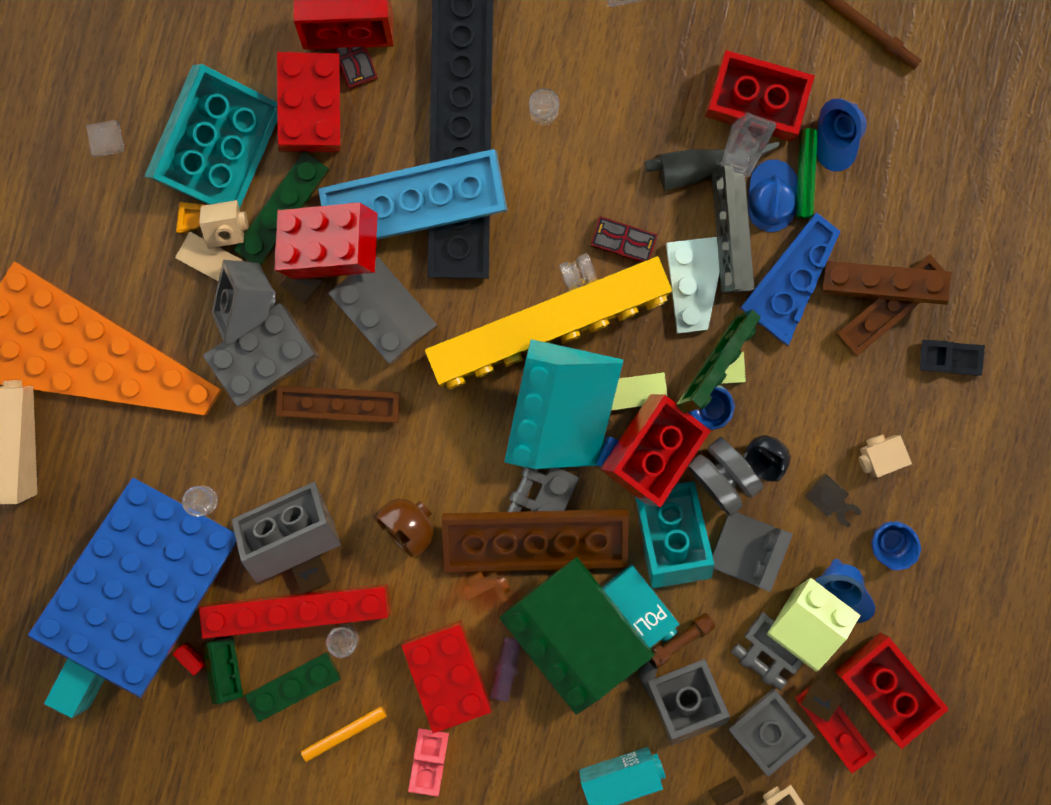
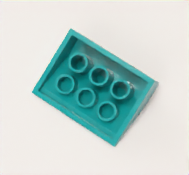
[144,64,278,209]
[504,339,623,469]

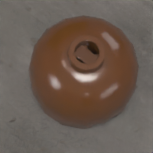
[373,498,434,559]

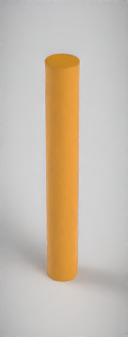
[301,706,387,762]

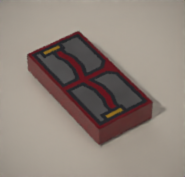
[334,24,378,89]
[590,216,658,263]

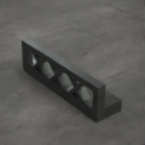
[711,165,754,293]

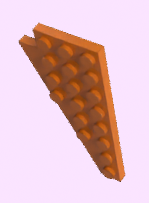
[0,261,222,415]

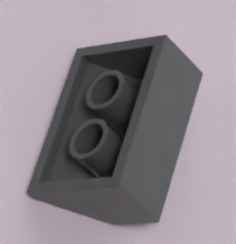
[328,257,438,365]
[231,481,341,583]

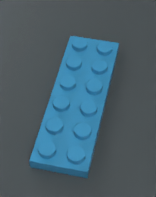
[318,149,508,240]

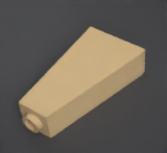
[0,380,37,504]

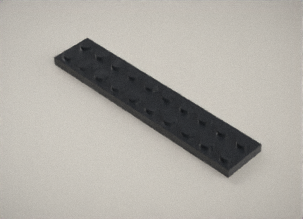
[428,0,493,279]

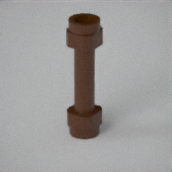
[649,613,715,669]

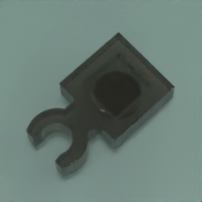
[804,474,861,527]

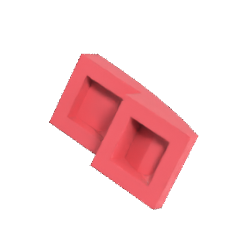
[408,728,449,797]

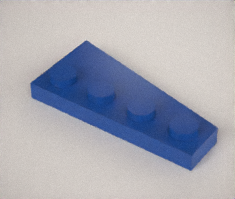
[739,212,841,346]

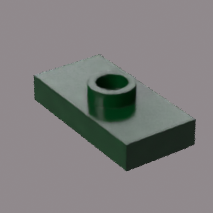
[202,637,243,704]

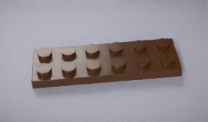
[442,509,629,572]

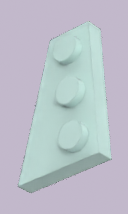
[666,237,720,334]

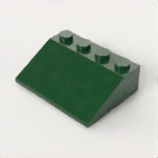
[499,557,655,715]

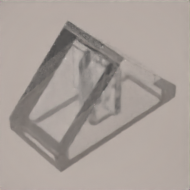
[721,112,776,177]

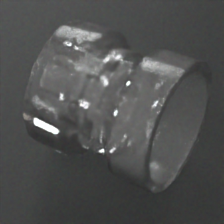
[529,88,559,125]
[558,253,598,292]

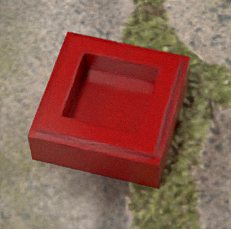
[172,642,205,676]

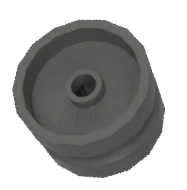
[688,437,764,516]

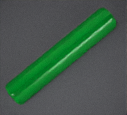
[796,128,818,219]

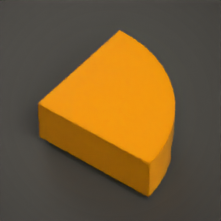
[176,202,205,234]

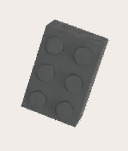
[203,303,319,407]

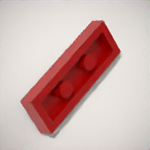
[794,685,877,774]

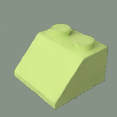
[767,578,861,672]

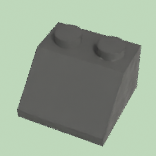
[211,260,276,344]
[648,659,730,746]

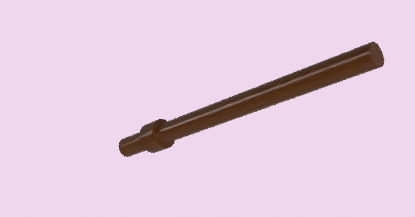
[822,0,922,70]

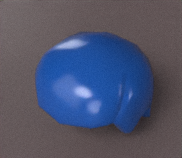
[688,385,735,430]
[871,521,921,571]

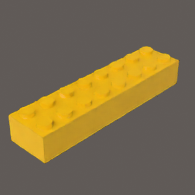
[425,256,672,390]

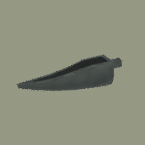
[644,142,779,191]

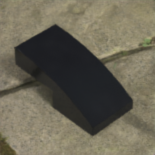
[920,340,985,376]

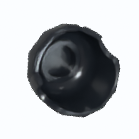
[743,435,791,482]

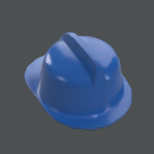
[817,98,867,172]
[748,159,798,232]
[815,559,876,623]

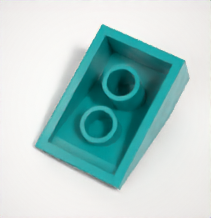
[635,481,715,588]

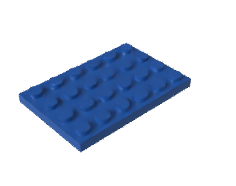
[28,478,237,699]

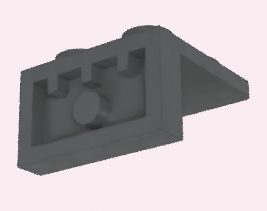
[712,512,793,592]

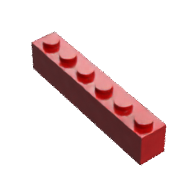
[199,584,391,639]

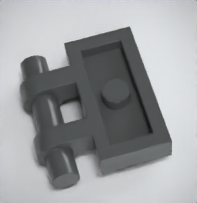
[507,467,579,512]
[731,611,803,690]

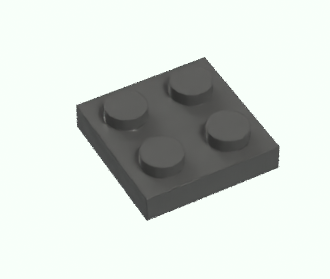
[727,688,815,777]

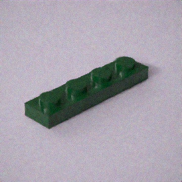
[233,151,330,267]
[676,309,761,414]

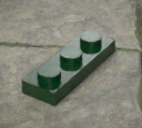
[245,651,342,722]

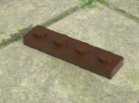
[835,254,944,357]
[823,261,952,305]
[276,386,401,423]

